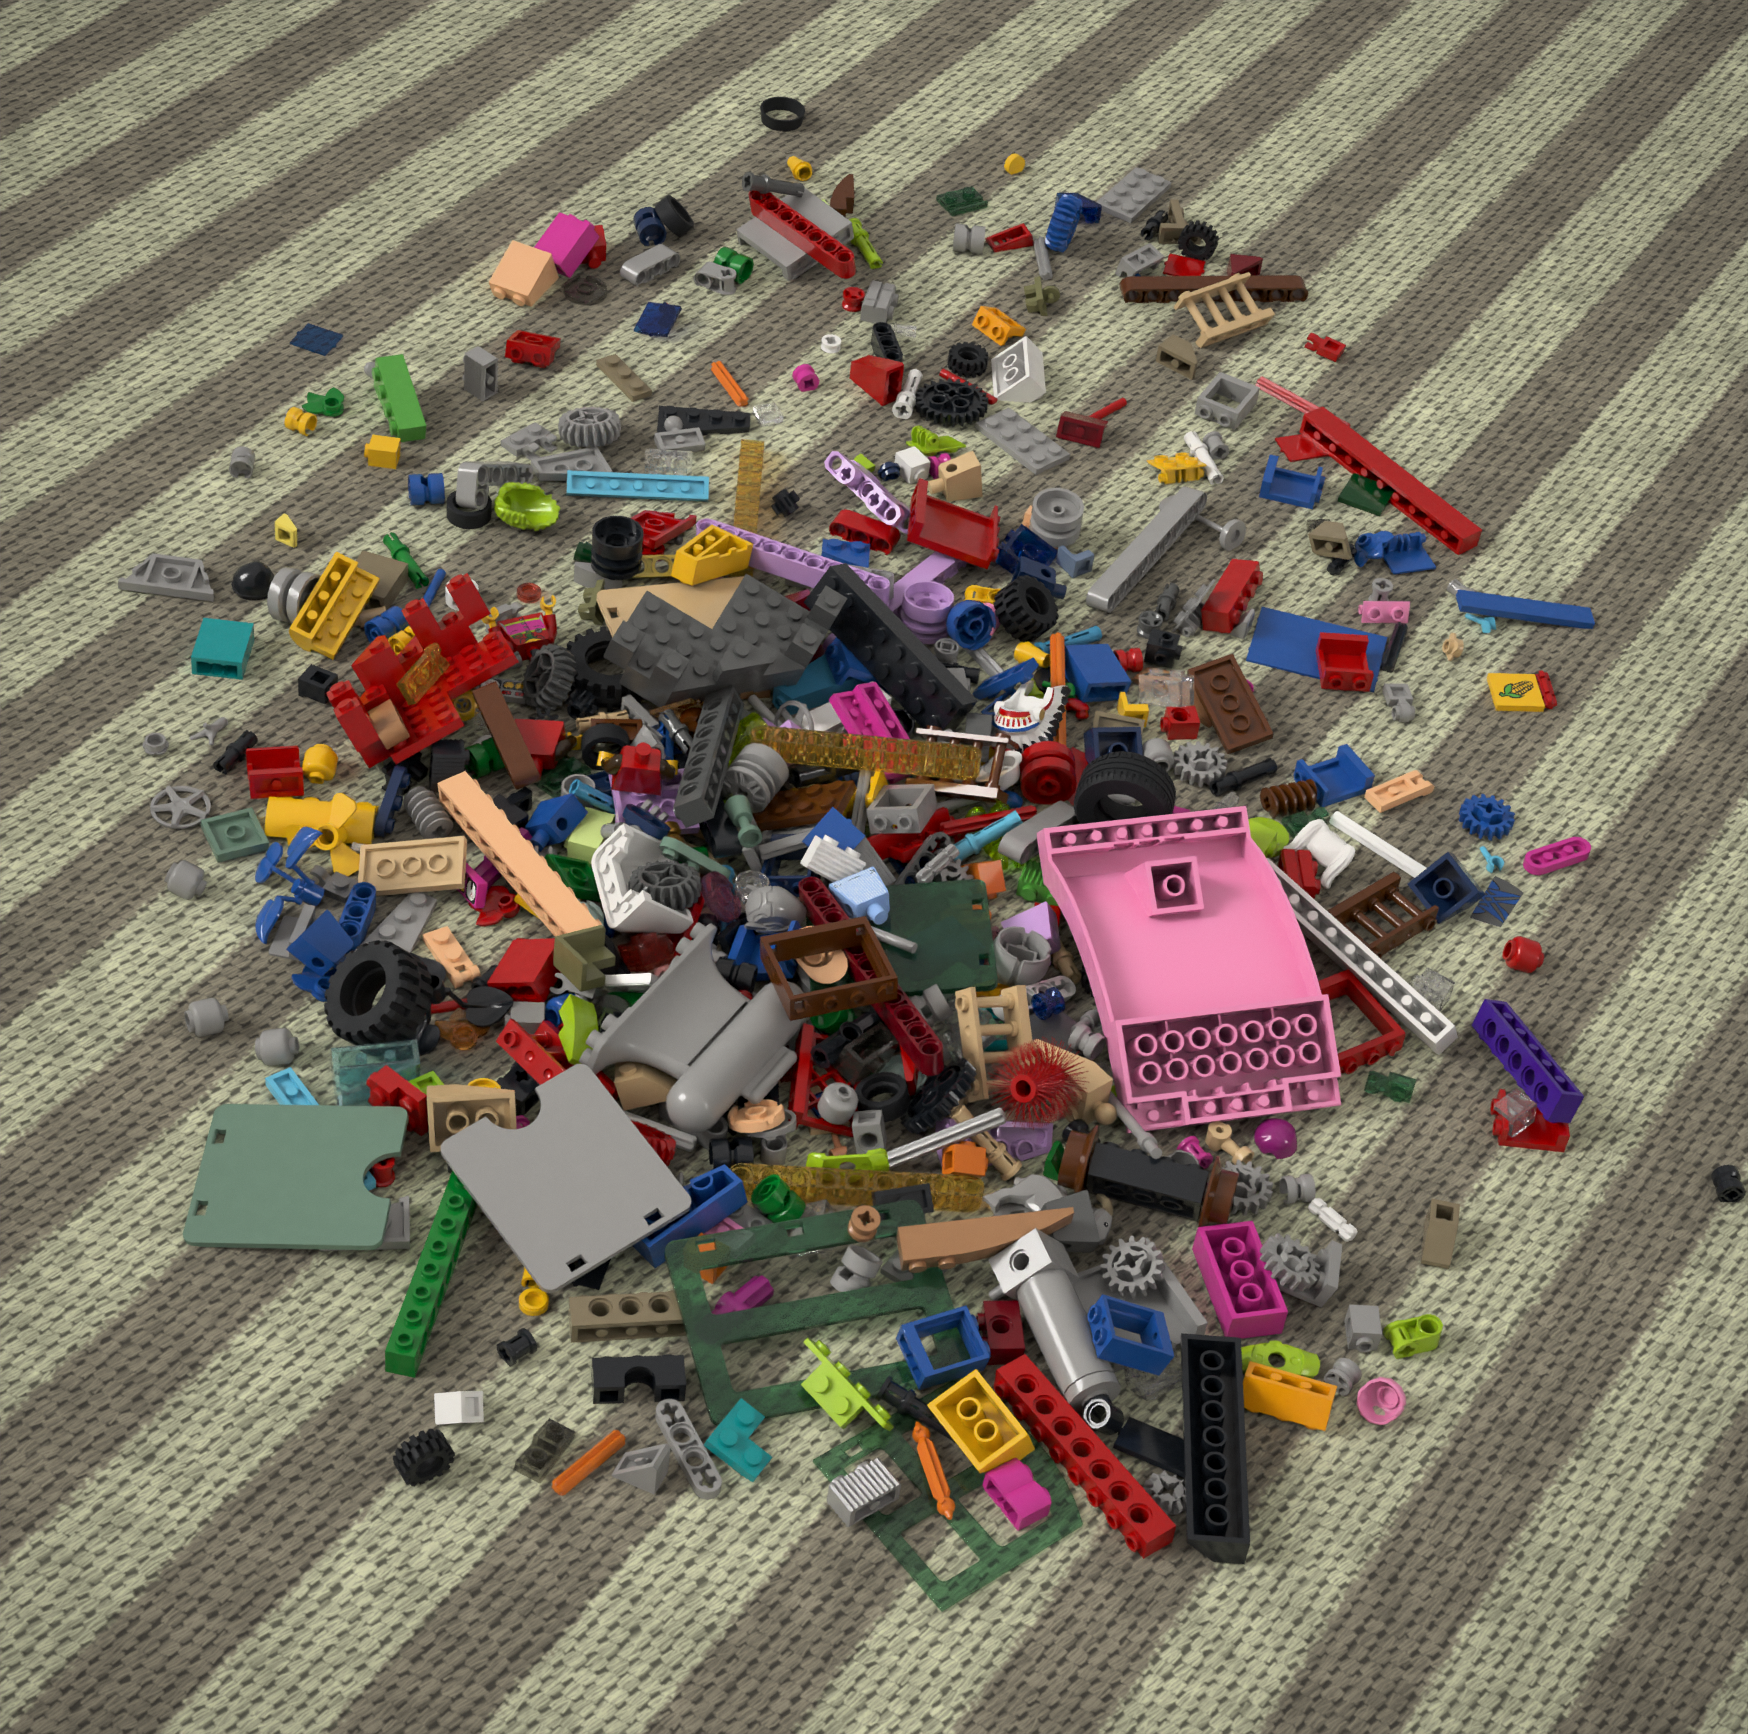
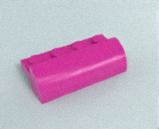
[829,682,923,784]

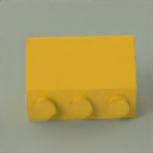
[927,1369,1035,1473]

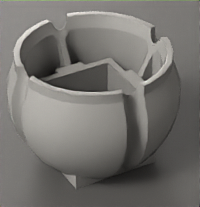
[989,926,1051,987]

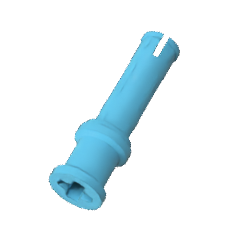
[953,810,1023,861]

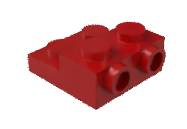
[505,330,561,368]
[366,1065,429,1136]

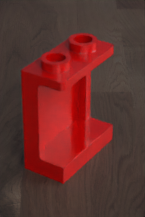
[1316,632,1374,692]
[246,746,304,799]
[1490,1089,1570,1152]

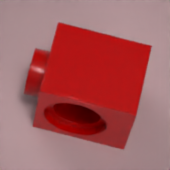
[1160,706,1200,740]

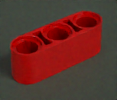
[829,509,901,555]

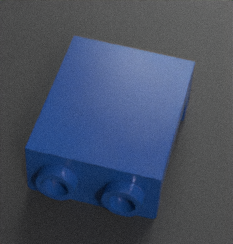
[1259,454,1325,509]
[825,637,890,695]
[1293,744,1375,808]
[728,920,802,981]

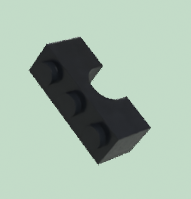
[591,1354,686,1404]

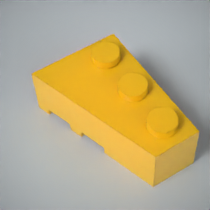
[671,525,753,586]

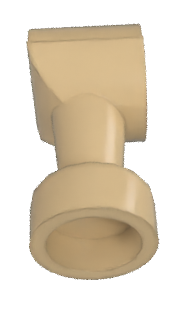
[1205,1121,1254,1165]

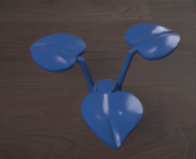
[255,826,324,944]

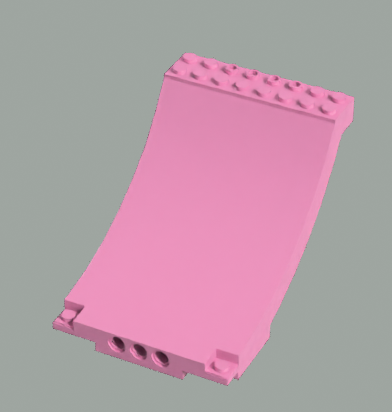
[1036,806,1341,1134]

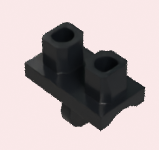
[381,751,429,796]

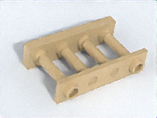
[1174,272,1275,348]
[955,985,1035,1103]

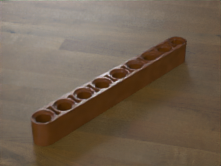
[1119,275,1308,303]

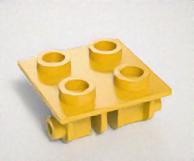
[1147,452,1206,484]

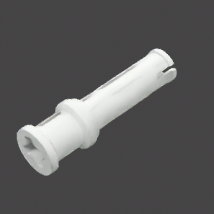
[892,369,923,419]

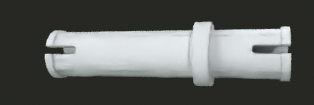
[1184,431,1224,485]

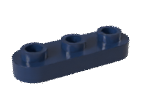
[373,765,411,838]

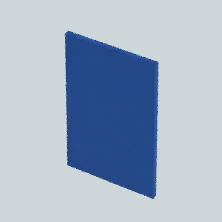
[1246,607,1388,693]

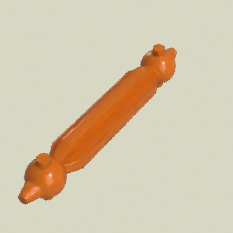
[912,1422,955,1520]

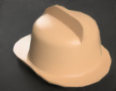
[795,926,848,984]

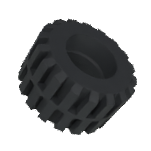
[994,575,1059,642]

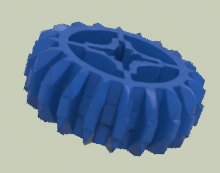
[1045,194,1082,252]

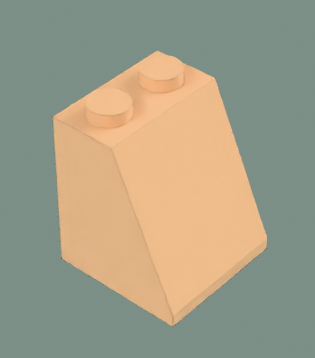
[489,240,559,307]

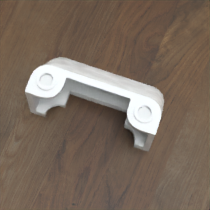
[591,823,693,934]

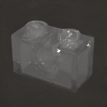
[1139,668,1194,707]

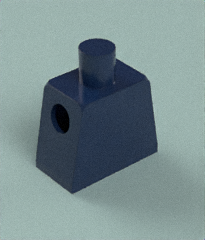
[1010,556,1067,600]

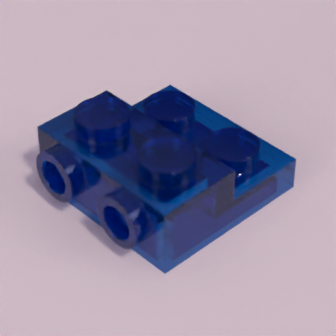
[995,524,1058,574]

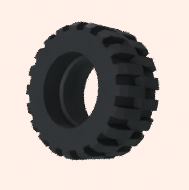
[324,940,433,1053]

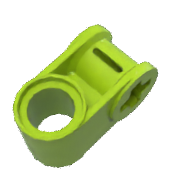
[1383,1314,1443,1359]

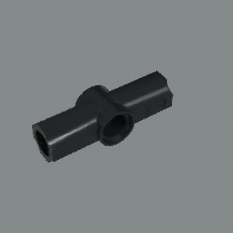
[789,749,866,788]
[810,1012,883,1069]

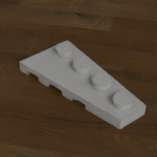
[355,892,437,953]

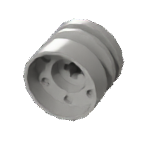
[722,743,789,813]

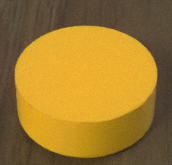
[1004,153,1025,175]
[519,1288,549,1316]

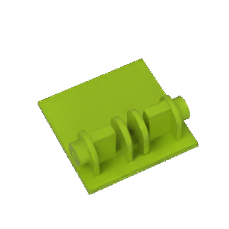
[906,425,966,456]

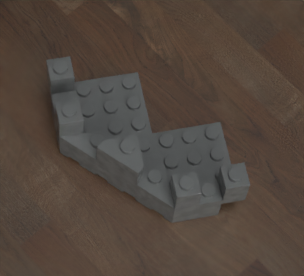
[603,574,847,709]

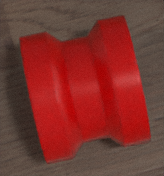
[842,287,865,312]

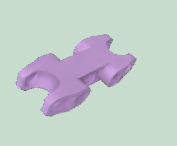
[824,451,910,535]

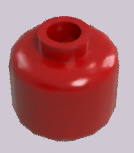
[1503,936,1544,973]

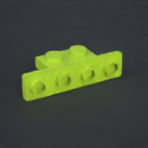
[801,1338,894,1431]

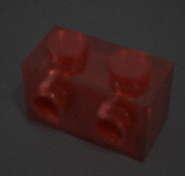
[618,932,675,972]

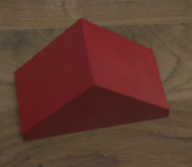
[1227,254,1263,276]

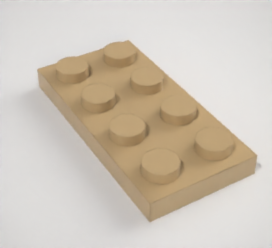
[358,836,467,896]

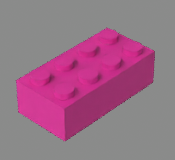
[1192,1221,1288,1339]

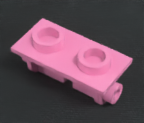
[1358,601,1410,623]

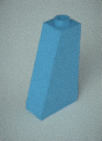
[772,654,867,715]

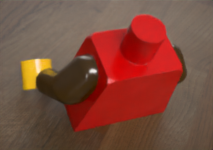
[515,719,582,777]
[597,742,678,796]

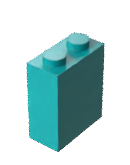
[191,618,254,680]

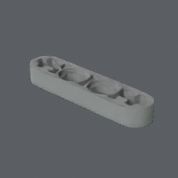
[655,1399,722,1500]

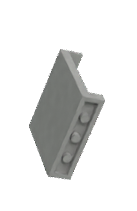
[736,188,854,281]
[1071,1237,1208,1372]

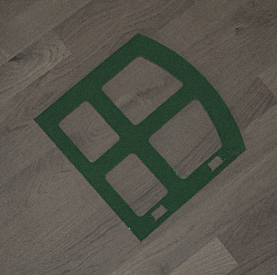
[813,1380,1083,1612]

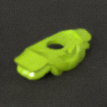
[806,1148,889,1181]
[1241,1340,1320,1378]

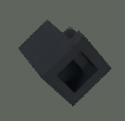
[298,664,338,704]

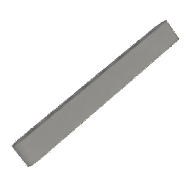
[1086,486,1207,613]

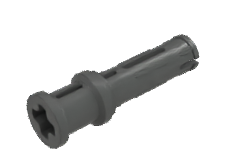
[742,172,805,197]

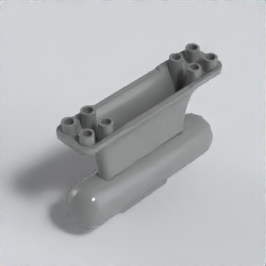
[579,922,807,1133]

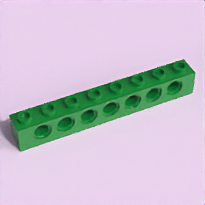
[385,1170,478,1378]

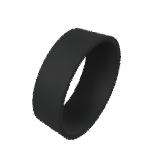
[760,97,805,132]

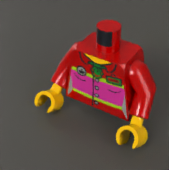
[481,595,557,662]

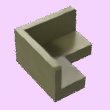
[553,925,616,992]

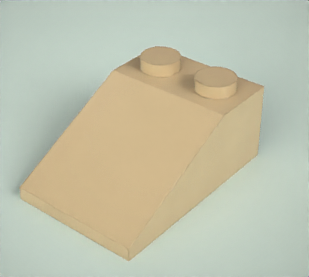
[427,1084,517,1152]

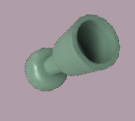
[724,795,763,848]

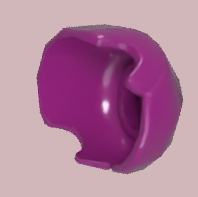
[1254,1118,1297,1159]

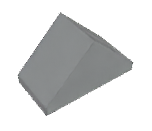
[611,1443,670,1495]

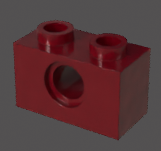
[976,1301,1025,1365]

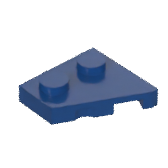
[821,539,870,568]

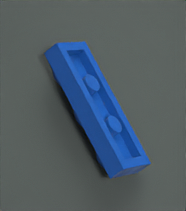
[972,658,1039,700]

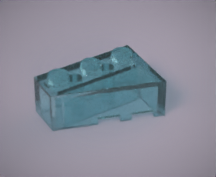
[331,1040,420,1106]

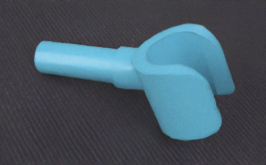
[1465,613,1496,633]
[1480,846,1504,873]

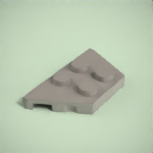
[118,553,214,602]

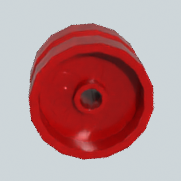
[1019,741,1077,805]

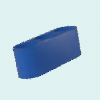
[339,882,376,954]

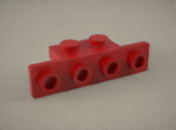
[867,807,950,863]

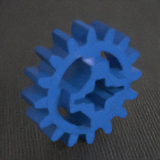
[1459,794,1515,840]

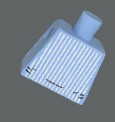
[829,867,890,925]

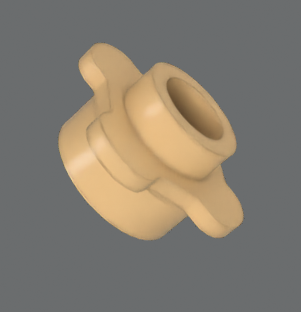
[1442,633,1464,661]

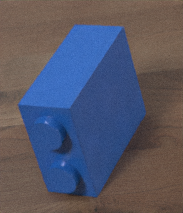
[1065,644,1132,702]

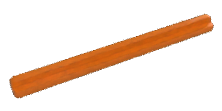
[1050,632,1066,745]

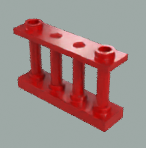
[496,1019,618,1100]

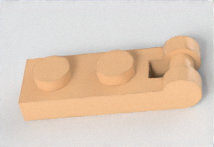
[1364,770,1434,813]
[423,926,481,989]

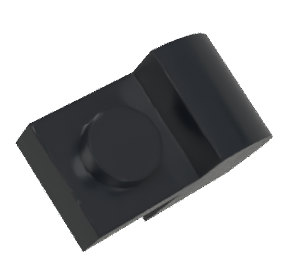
[493,787,533,829]

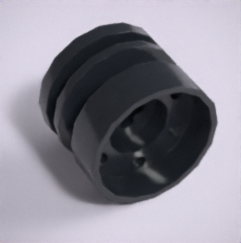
[591,516,644,580]

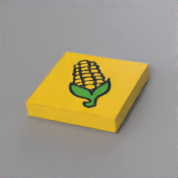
[1487,673,1545,712]

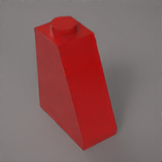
[849,355,904,406]

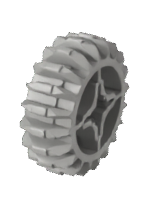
[558,406,621,448]

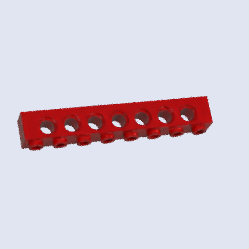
[994,1354,1176,1559]

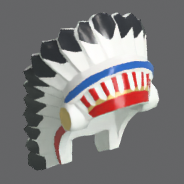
[990,680,1071,754]

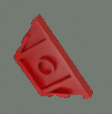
[631,510,697,549]

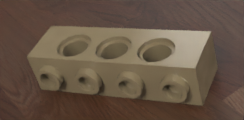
[568,1290,693,1343]

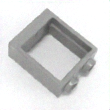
[1194,372,1260,430]
[867,784,937,834]

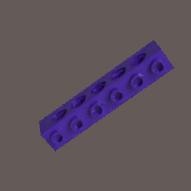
[1472,999,1584,1123]

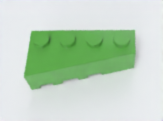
[372,354,426,442]

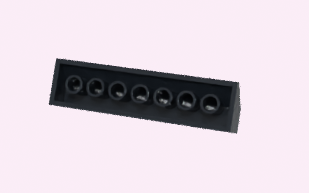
[1181,1333,1250,1564]

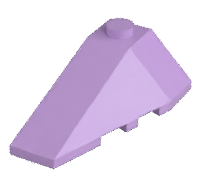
[935,1117,1053,1169]

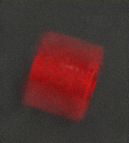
[987,1037,1090,1130]

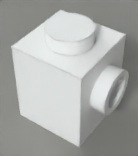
[894,446,930,484]

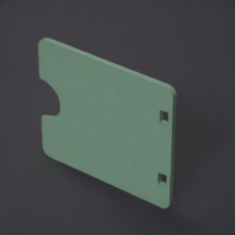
[183,1104,409,1250]

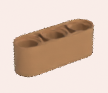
[367,699,410,750]

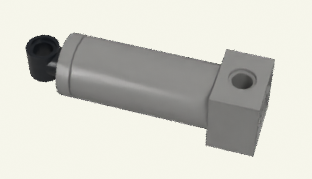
[989,1228,1124,1435]

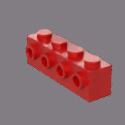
[1201,559,1263,633]

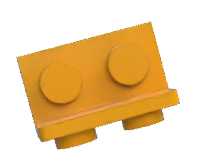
[972,306,1026,346]

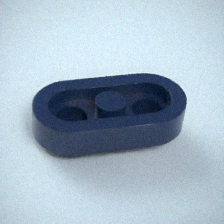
[622,804,670,840]

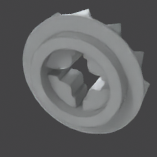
[1143,1470,1186,1515]

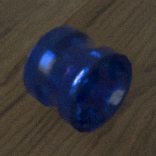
[1031,987,1065,1020]

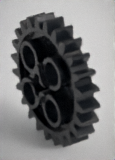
[915,378,988,427]
[900,1058,977,1134]

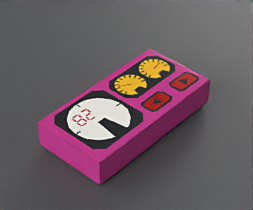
[457,862,488,908]

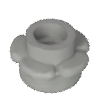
[142,733,169,755]

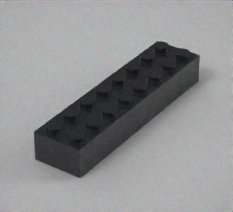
[804,563,978,732]

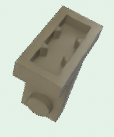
[1158,199,1201,245]

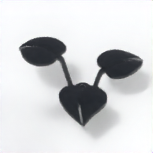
[394,952,514,1058]

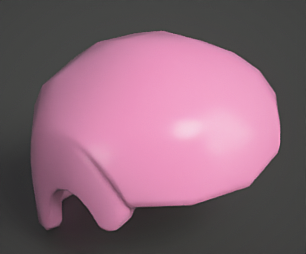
[1356,1377,1406,1425]

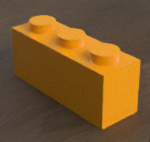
[1243,1361,1337,1431]

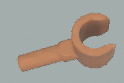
[829,1133,847,1164]

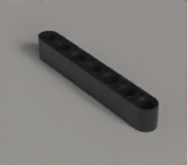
[674,754,742,859]

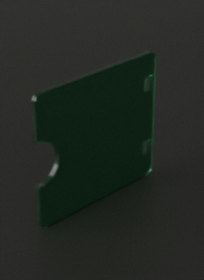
[806,879,998,997]

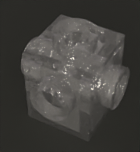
[1410,967,1455,1012]

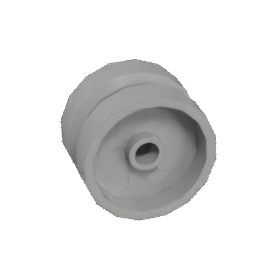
[1029,488,1084,548]
[267,567,321,623]

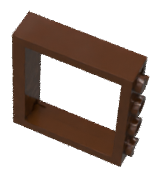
[760,916,898,1021]

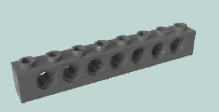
[673,685,745,828]

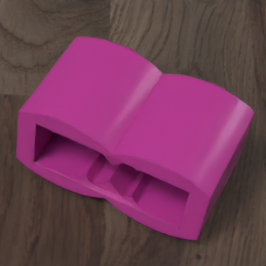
[982,1458,1052,1531]

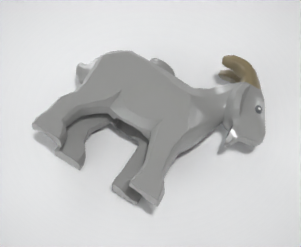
[982,1174,1113,1245]

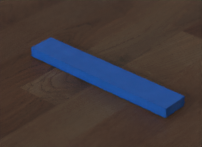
[1456,589,1595,629]

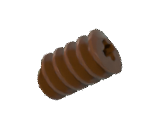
[1260,779,1317,818]

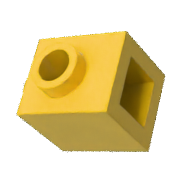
[364,435,401,469]

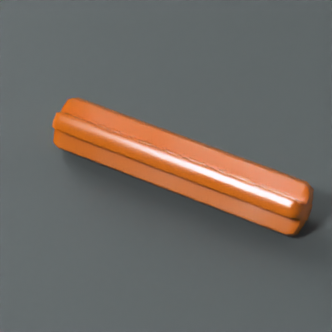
[711,361,749,407]
[552,1430,626,1496]

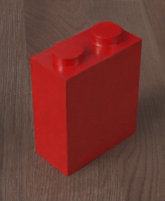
[487,938,561,1002]

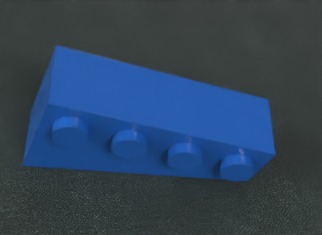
[632,1164,748,1268]

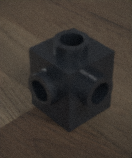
[1144,628,1183,669]

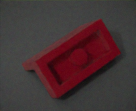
[1056,411,1108,448]

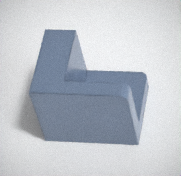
[1056,545,1094,578]

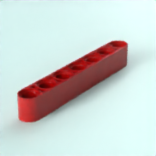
[748,190,856,279]

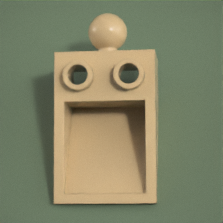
[1033,1039,1117,1125]

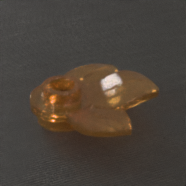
[435,1008,490,1050]

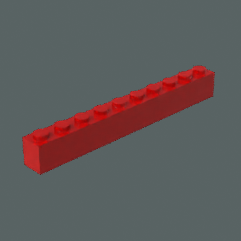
[1299,406,1482,555]

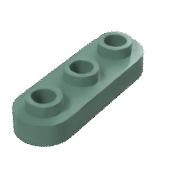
[659,836,731,885]

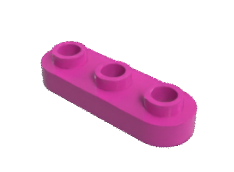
[1523,837,1591,875]

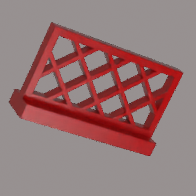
[787,1023,864,1138]

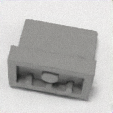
[1275,1240,1342,1308]

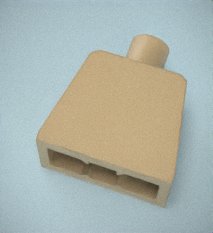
[928,451,983,502]

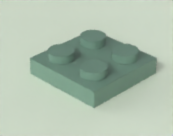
[201,807,269,863]

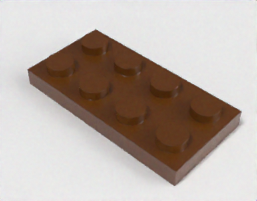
[1187,654,1274,754]
[753,780,857,832]

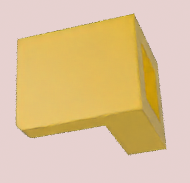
[1117,692,1149,727]

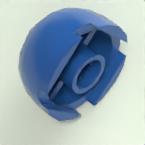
[946,600,996,650]

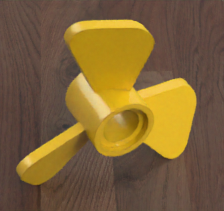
[285,793,360,876]

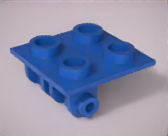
[1383,532,1436,575]

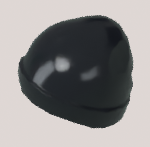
[231,561,274,601]

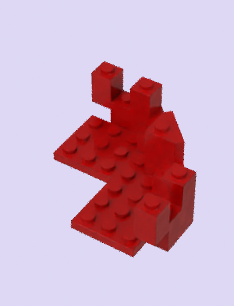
[326,573,519,768]

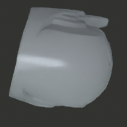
[744,885,807,934]

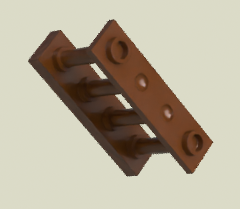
[905,726,1019,805]
[1327,872,1439,959]

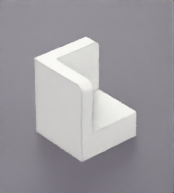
[434,1391,484,1425]

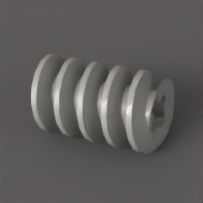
[403,786,453,839]

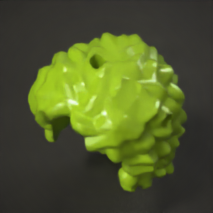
[494,482,560,531]

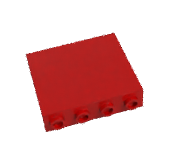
[907,478,1001,569]

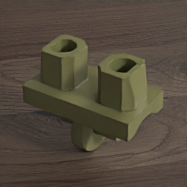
[1024,276,1060,316]
[578,579,605,626]

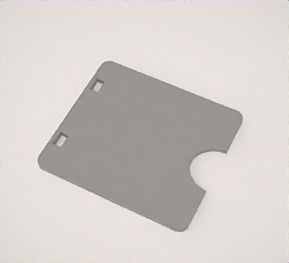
[441,1064,691,1293]

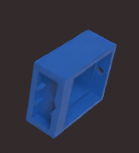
[1087,1294,1174,1376]
[896,1305,991,1390]

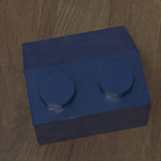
[1083,727,1143,764]
[1408,852,1486,924]

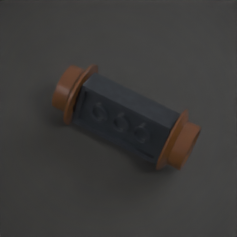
[1057,1125,1239,1227]

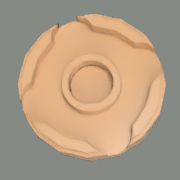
[728,1099,785,1133]

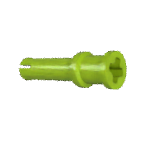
[849,218,883,269]

